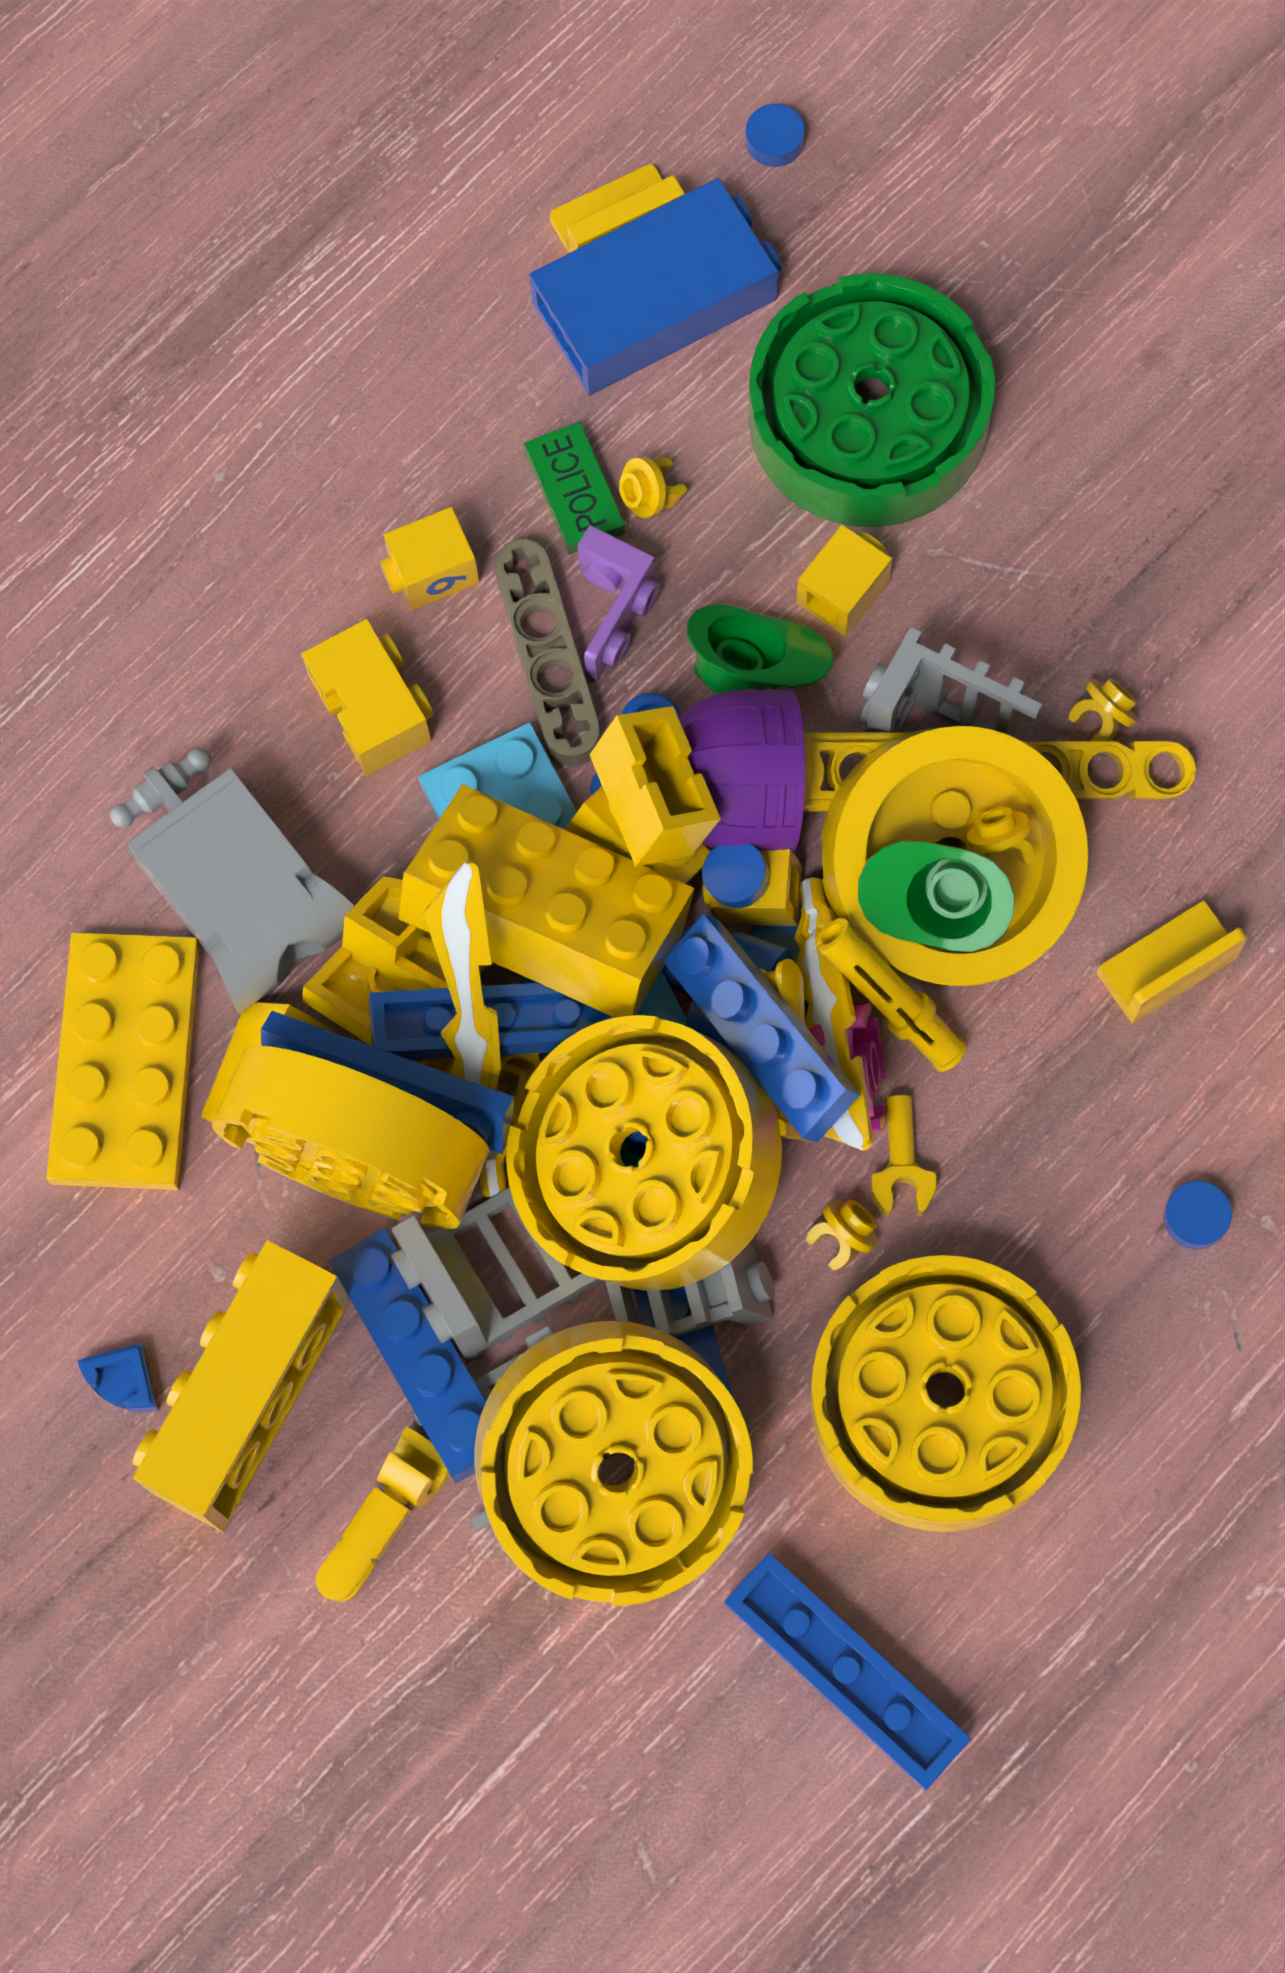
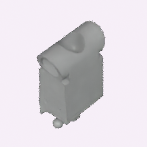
[110,748,354,1015]

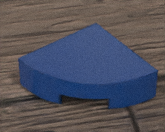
[77,1343,159,1412]

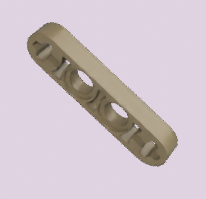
[494,539,600,767]

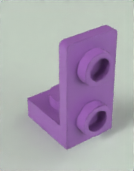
[577,525,660,681]

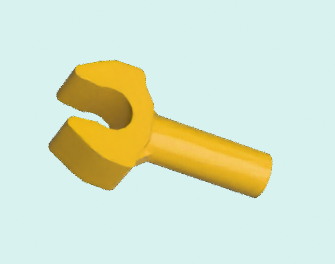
[870,1095,936,1217]

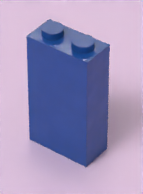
[529,177,782,396]

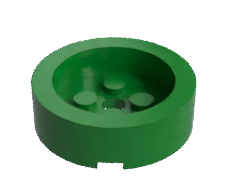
[749,273,995,527]

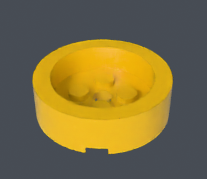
[821,726,1088,986]
[506,1015,782,1291]
[212,1046,490,1230]
[810,1255,1081,1532]
[474,1321,753,1606]

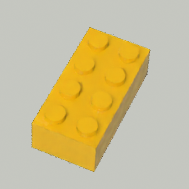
[398,784,694,1018]
[133,1240,351,1533]

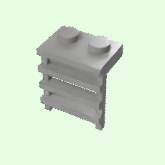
[860,627,1042,742]
[390,1187,602,1364]
[606,1232,775,1337]

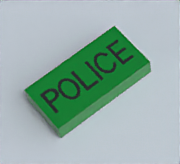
[524,422,625,554]

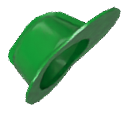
[687,604,833,694]
[858,841,1015,952]

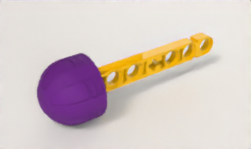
[678,689,1196,853]

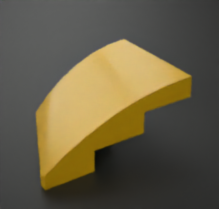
[302,876,486,1046]

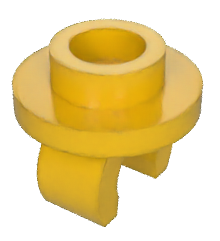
[619,456,687,519]
[1068,678,1138,741]
[967,807,1034,871]
[805,1199,878,1271]

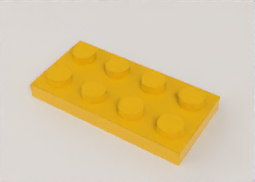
[46,933,200,1190]

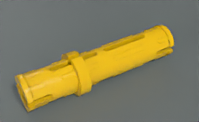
[815,918,967,1072]

